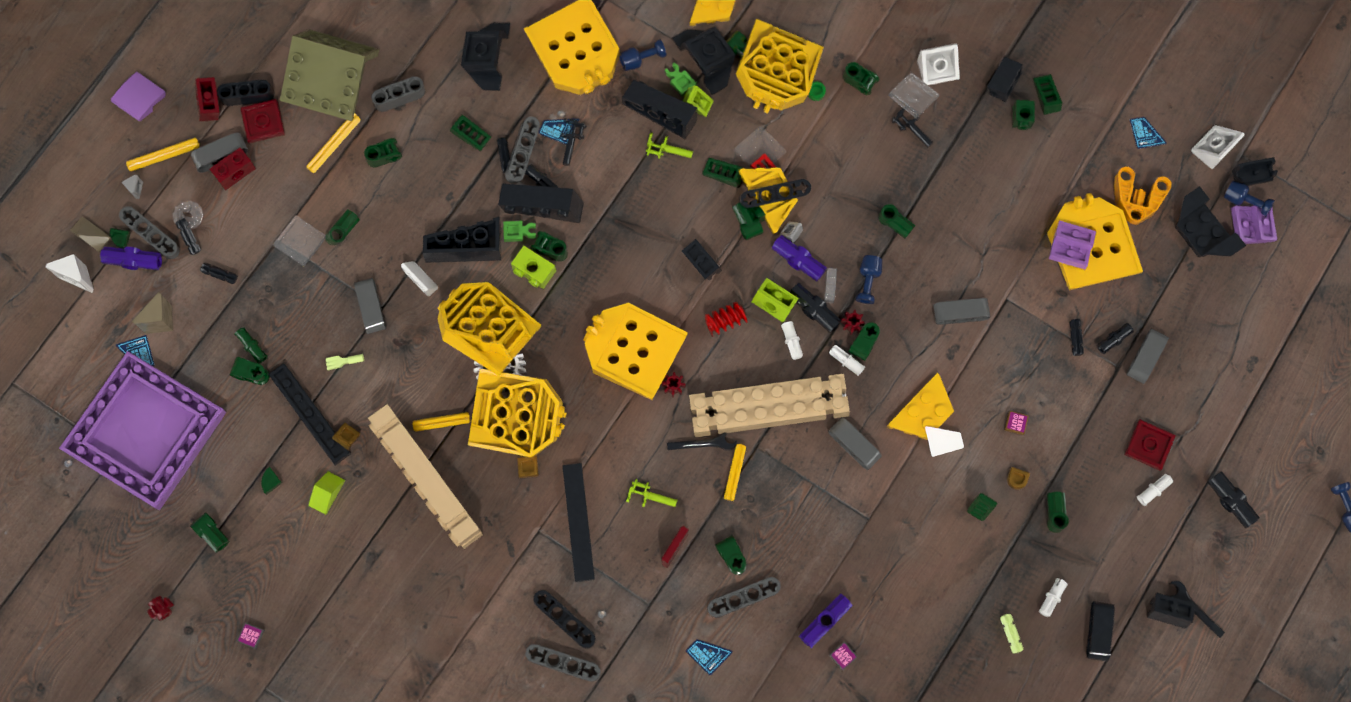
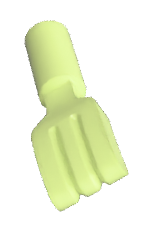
[326,354,364,370]

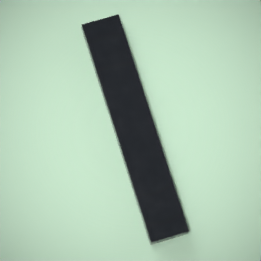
[268,363,351,466]
[562,463,595,582]

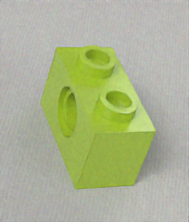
[511,246,556,289]
[751,278,799,322]

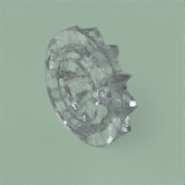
[172,200,203,229]

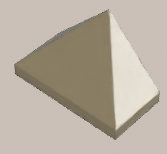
[70,216,111,253]

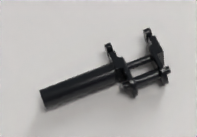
[892,105,933,147]
[560,118,587,166]

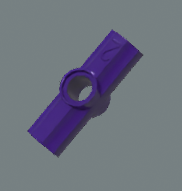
[772,235,827,282]
[100,247,162,270]
[799,593,853,648]

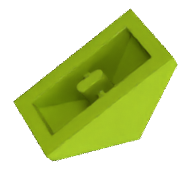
[682,85,714,117]
[308,471,345,515]

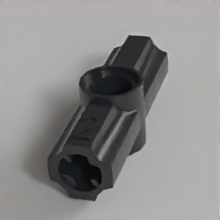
[790,283,841,333]
[1207,471,1260,529]

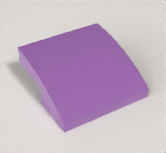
[111,72,165,122]
[1231,205,1277,244]
[1049,220,1096,270]

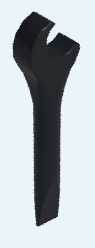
[667,432,737,451]
[1169,581,1225,638]

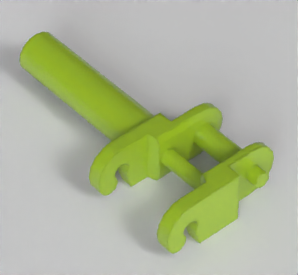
[646,132,693,159]
[626,479,677,507]

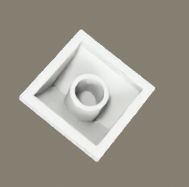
[917,43,960,86]
[1191,125,1244,169]
[46,254,94,293]

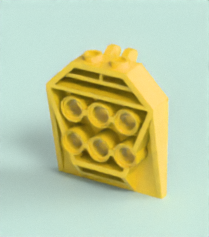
[524,0,620,95]
[736,19,823,114]
[1047,193,1143,290]
[438,282,541,376]
[583,303,688,400]
[468,369,567,457]

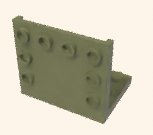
[280,29,379,121]

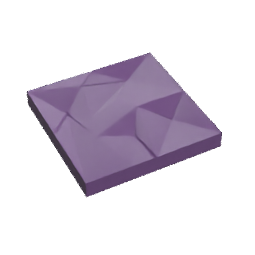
[59,351,226,511]

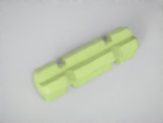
[1000,614,1023,653]

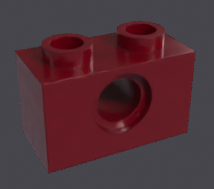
[195,77,219,121]
[210,147,256,191]

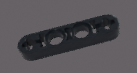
[739,179,811,209]
[533,590,596,649]

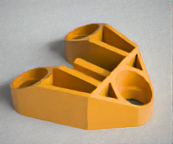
[1114,167,1172,225]

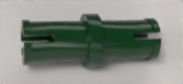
[234,327,268,364]

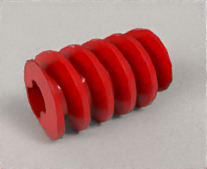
[705,302,748,337]

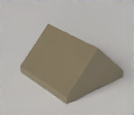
[132,292,173,334]

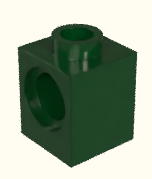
[1012,100,1035,130]

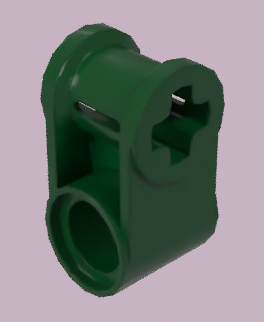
[843,62,879,95]
[364,138,402,168]
[530,231,568,262]
[848,322,880,361]
[229,357,270,385]
[715,535,746,575]

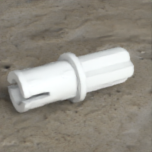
[781,321,803,360]
[829,345,865,376]
[1137,474,1173,506]
[1039,578,1068,617]

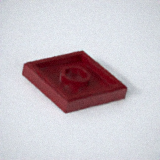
[240,99,285,143]
[1124,419,1176,471]
[661,526,689,568]

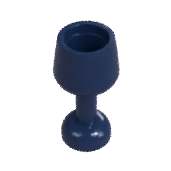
[619,39,666,71]
[1224,181,1275,217]
[856,255,883,304]
[1331,482,1351,533]

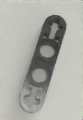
[505,116,540,184]
[119,206,180,259]
[707,577,781,618]
[525,644,601,682]

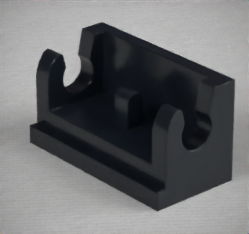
[987,57,1023,103]
[1232,157,1278,186]
[682,239,722,280]
[1147,593,1196,629]

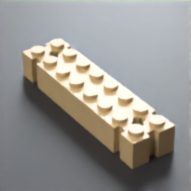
[689,374,850,437]
[368,404,483,549]

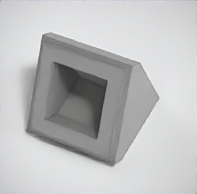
[122,175,143,199]
[779,221,803,243]

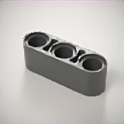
[371,76,425,112]
[191,133,248,173]
[354,278,386,334]
[933,298,990,325]
[1126,328,1169,384]
[828,417,882,470]

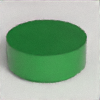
[808,81,826,101]

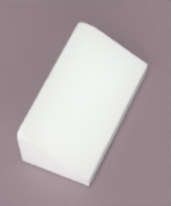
[401,261,438,296]

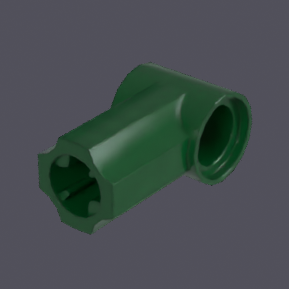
[726,31,748,58]
[732,201,764,241]
[878,204,916,239]
[325,209,360,245]
[1047,492,1069,533]
[190,512,230,553]

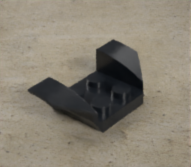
[461,22,511,91]
[672,26,735,95]
[1175,186,1247,257]

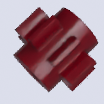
[841,310,865,335]
[662,372,686,397]
[146,596,174,621]

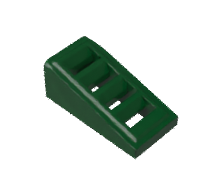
[1033,74,1062,115]
[450,114,491,152]
[702,158,744,188]
[967,493,998,521]

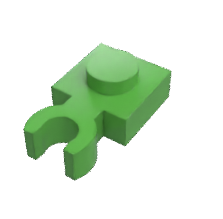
[665,63,696,97]
[503,221,536,242]

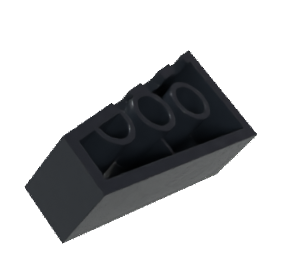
[622,79,697,140]
[498,184,584,223]
[423,217,501,263]

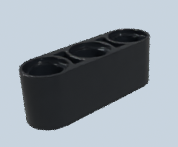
[217,80,274,106]
[1086,601,1115,662]

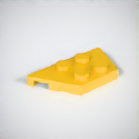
[690,0,736,26]
[738,168,798,234]
[887,373,954,440]

